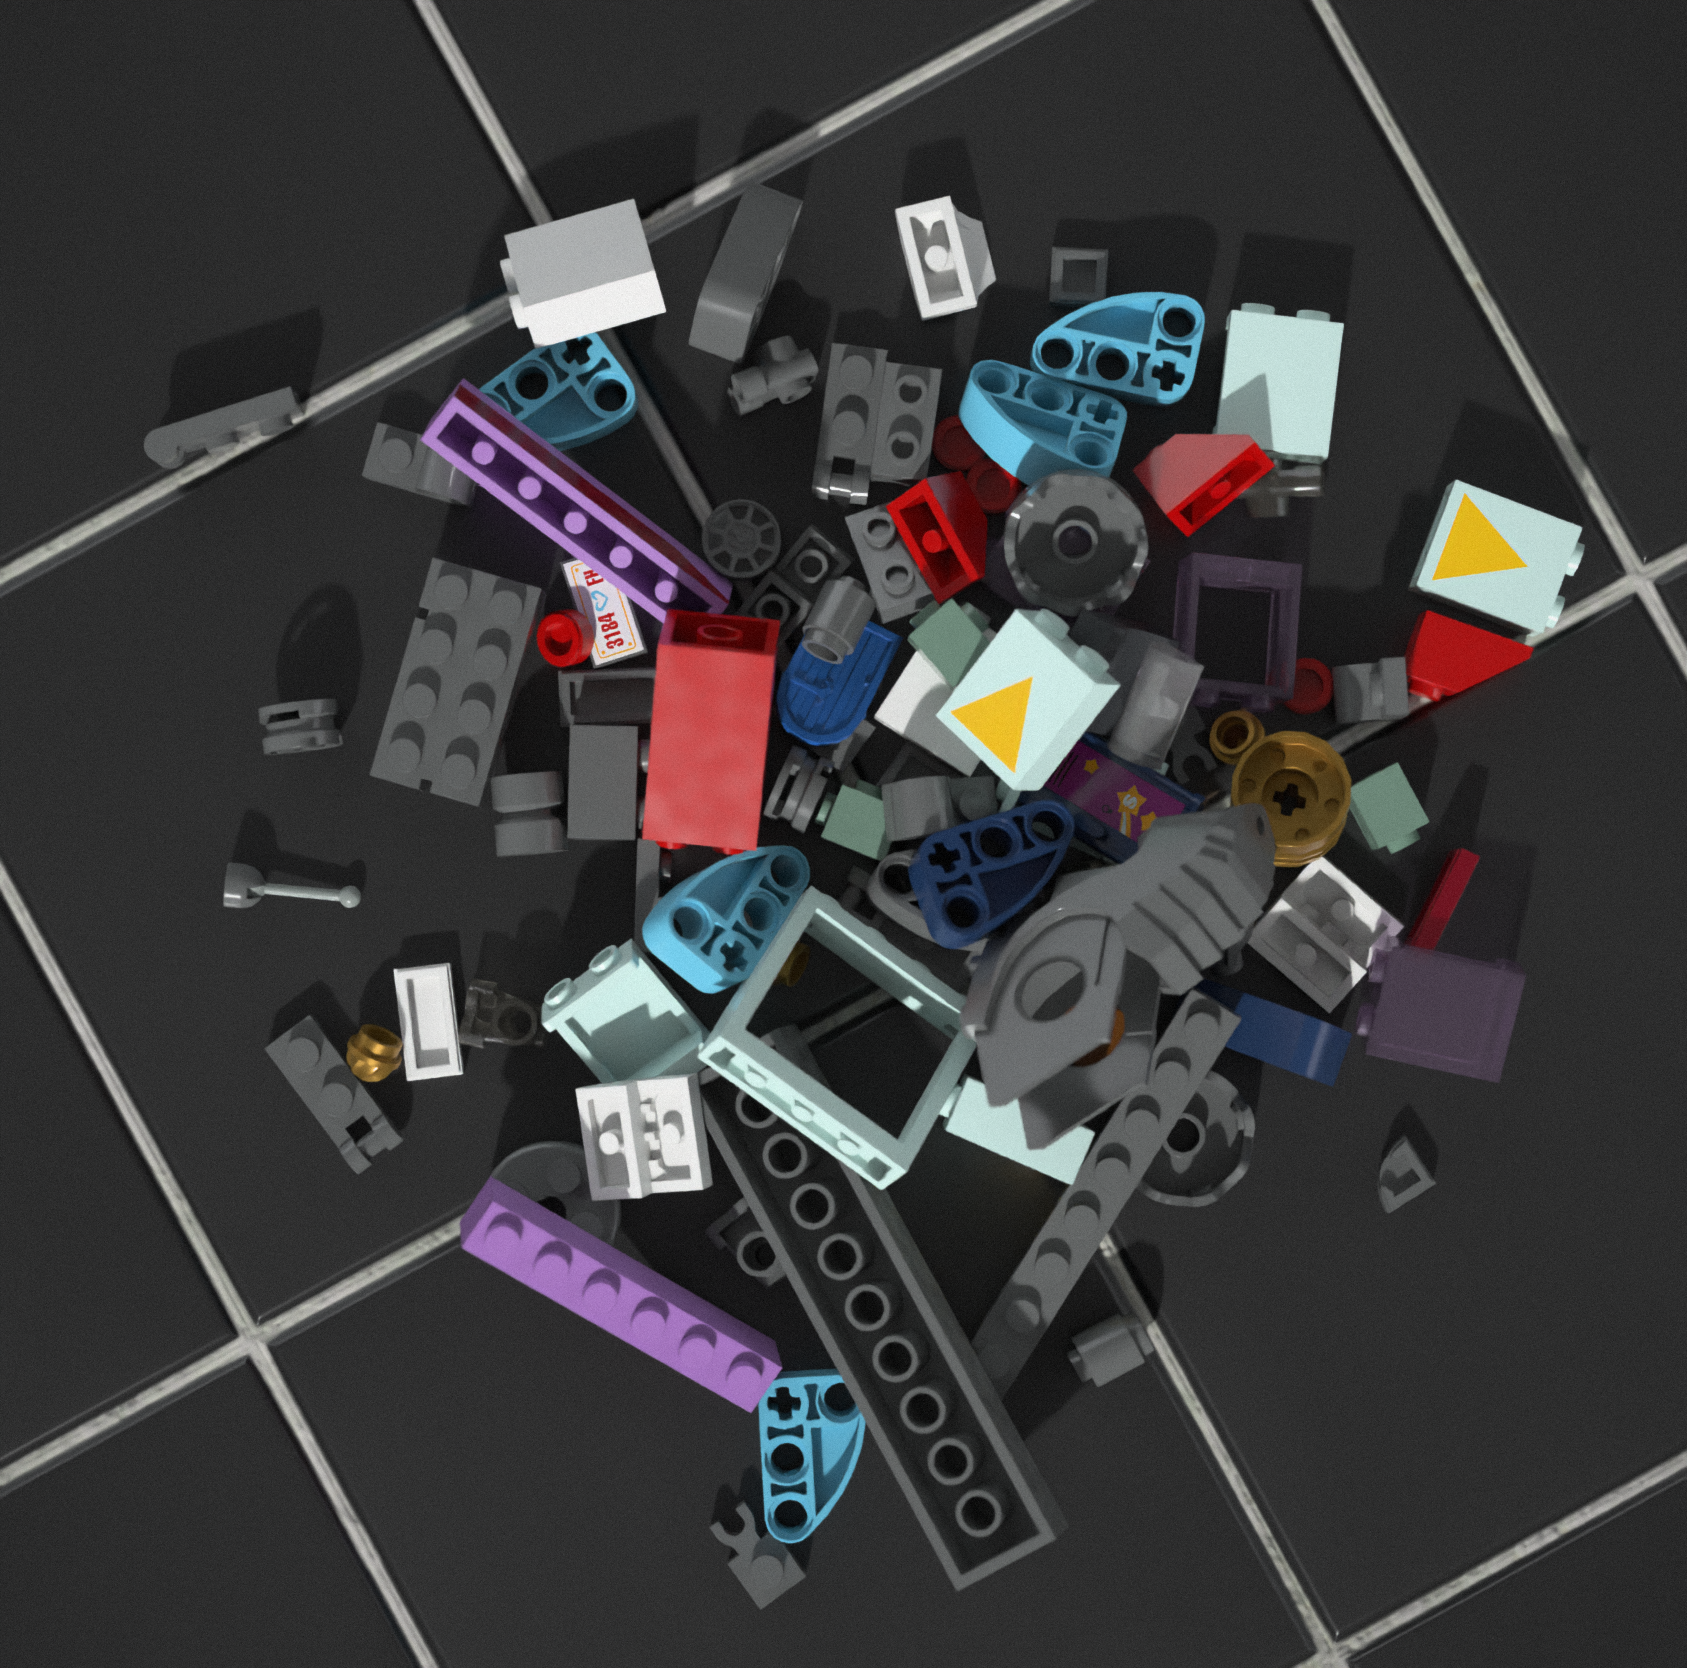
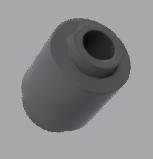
[802,576,876,664]
[1067,1311,1155,1387]

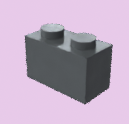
[567,725,650,841]

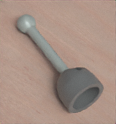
[223,862,361,908]

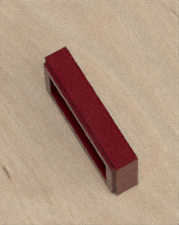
[1403,848,1480,958]

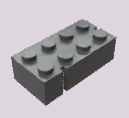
[370,558,547,809]

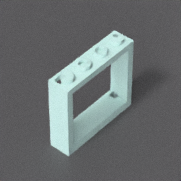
[697,886,977,1190]

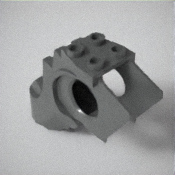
[960,803,1276,1150]

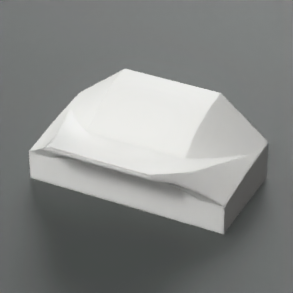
[895,196,996,321]

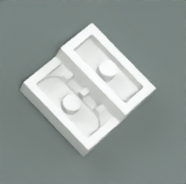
[1247,855,1404,1013]
[576,1073,713,1201]

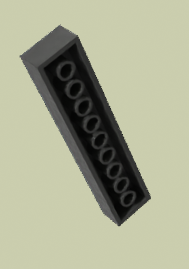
[697,1024,1069,1591]

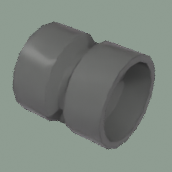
[490,771,570,857]

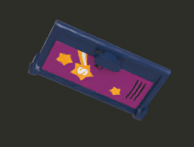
[1016,732,1207,865]

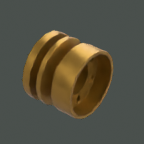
[1230,731,1351,867]

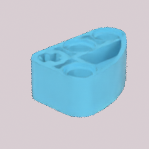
[1030,292,1205,408]
[478,332,638,451]
[958,360,1127,486]
[643,845,810,993]
[758,1368,866,1543]

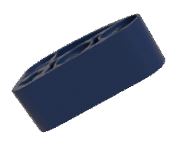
[908,799,1075,949]
[1168,977,1353,1087]

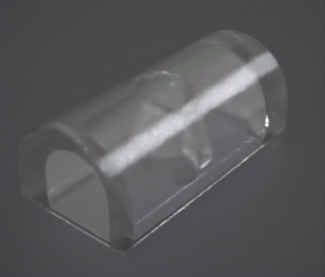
[1107,641,1204,770]

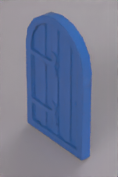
[775,621,903,747]

